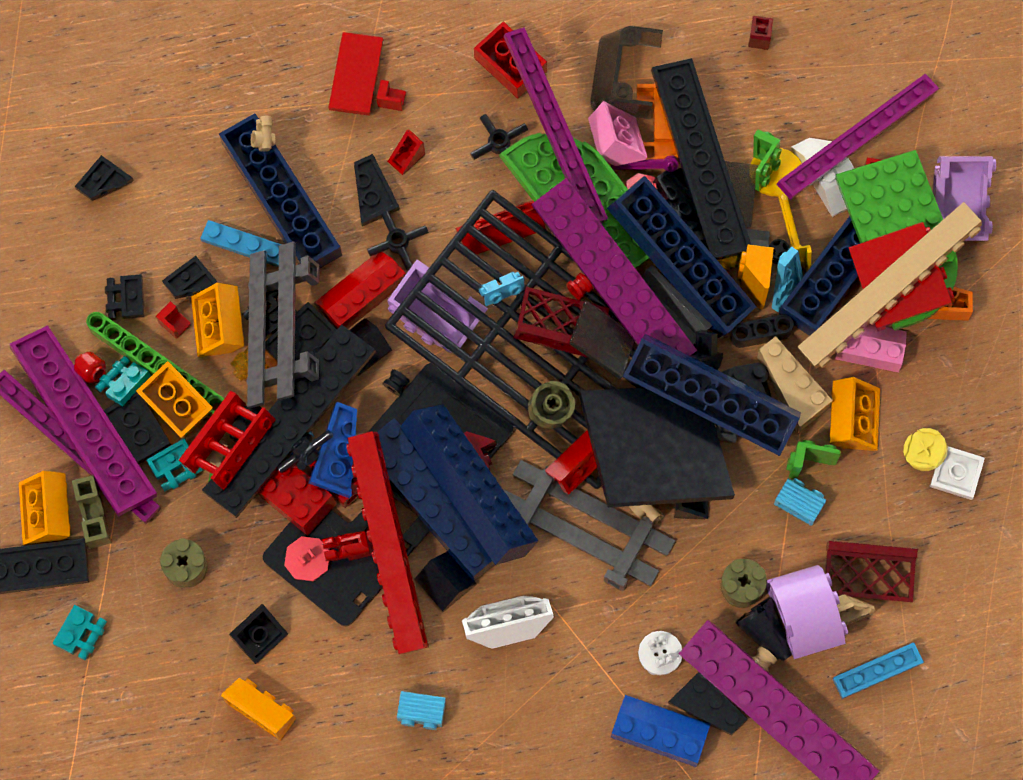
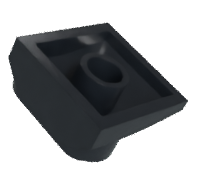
[722,363,772,398]

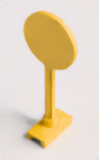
[749,148,812,273]

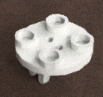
[638,631,682,675]

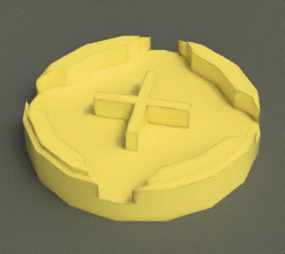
[903,428,948,471]

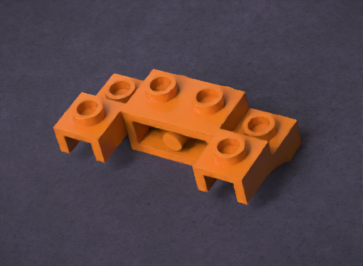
[637,84,680,163]

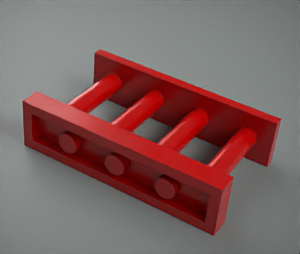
[179,391,276,490]

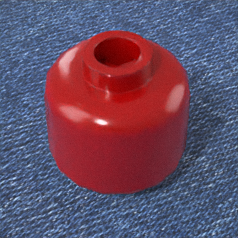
[74,352,106,383]

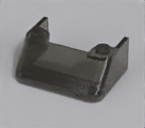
[590,26,663,119]

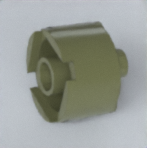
[528,381,575,429]
[160,538,207,588]
[720,559,767,608]

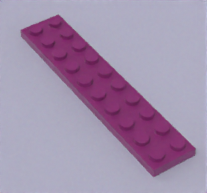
[531,178,697,355]
[10,325,157,517]
[678,619,880,780]

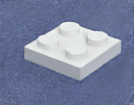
[930,446,985,500]

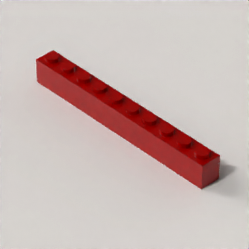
[347,431,429,654]

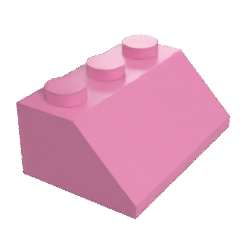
[588,101,647,166]
[835,324,907,373]

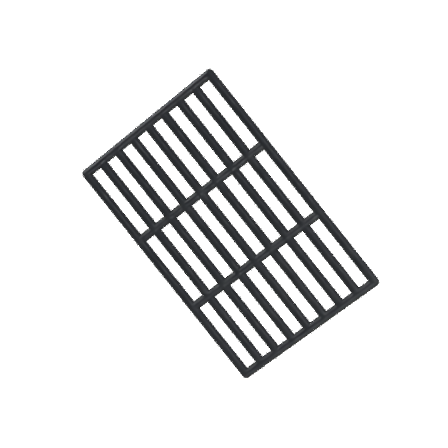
[385,190,696,489]

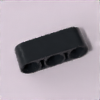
[731,315,794,348]

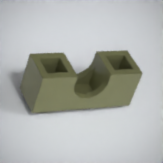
[72,475,112,549]

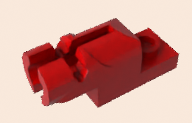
[321,531,374,561]

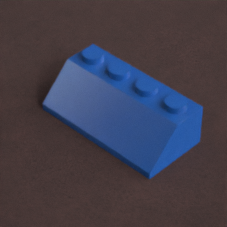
[611,695,710,767]

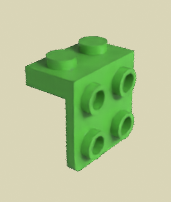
[753,129,782,192]
[786,440,841,479]

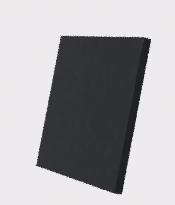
[579,388,735,508]

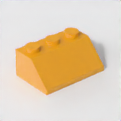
[737,245,774,310]
[191,283,244,357]
[136,361,213,439]
[830,377,880,451]
[19,471,70,546]
[221,678,296,741]

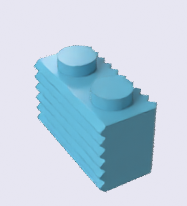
[774,478,826,526]
[397,691,446,730]

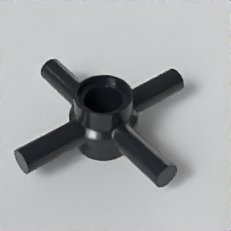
[470,114,528,160]
[367,211,429,271]
[277,430,333,473]

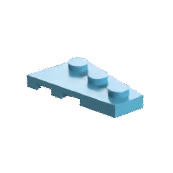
[772,246,803,312]

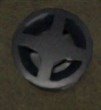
[769,239,790,265]
[382,369,410,396]

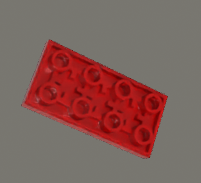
[328,32,384,116]

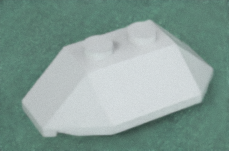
[791,138,855,217]
[462,596,554,649]

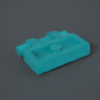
[95,356,151,406]
[146,439,203,492]
[52,605,107,661]

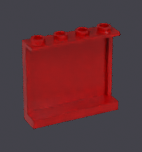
[849,222,955,331]

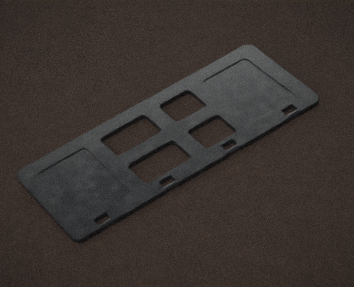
[263,363,513,627]

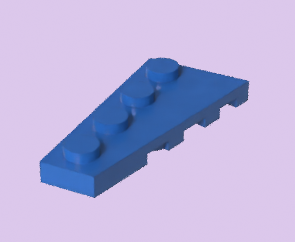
[309,402,357,499]

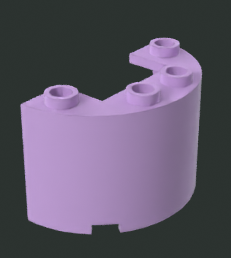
[933,156,996,241]
[387,260,488,353]
[766,565,848,659]

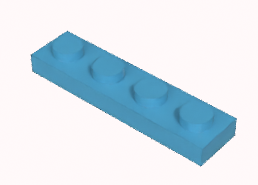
[200,220,282,267]
[832,642,924,699]

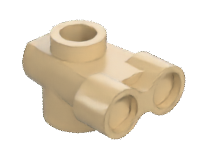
[251,116,275,151]
[629,505,664,523]

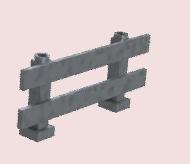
[246,241,319,408]
[504,460,675,591]

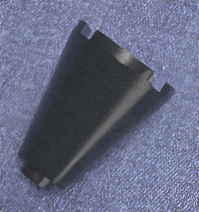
[735,597,792,661]

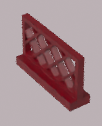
[513,287,609,360]
[825,541,918,603]

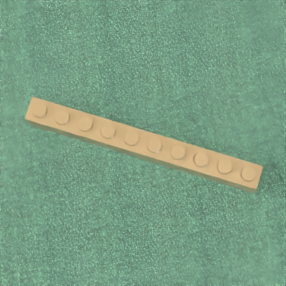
[798,202,982,369]

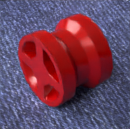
[566,273,593,300]

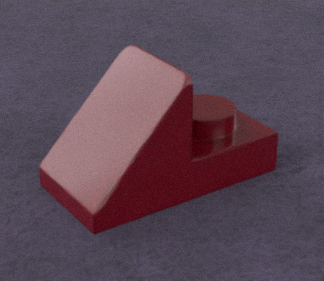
[748,16,773,50]
[464,431,496,470]

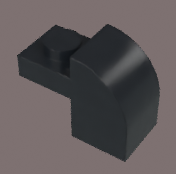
[689,330,723,370]

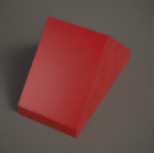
[387,129,425,175]

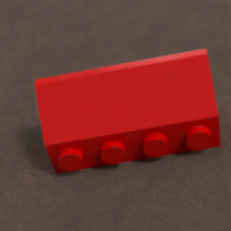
[314,252,406,329]

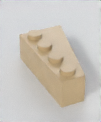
[757,336,833,434]

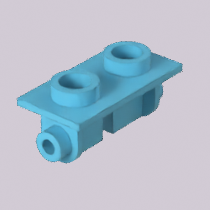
[479,272,525,306]

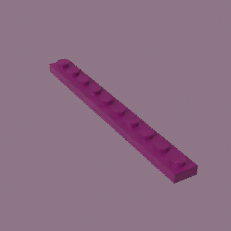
[504,27,608,223]
[776,74,939,200]
[0,370,161,524]

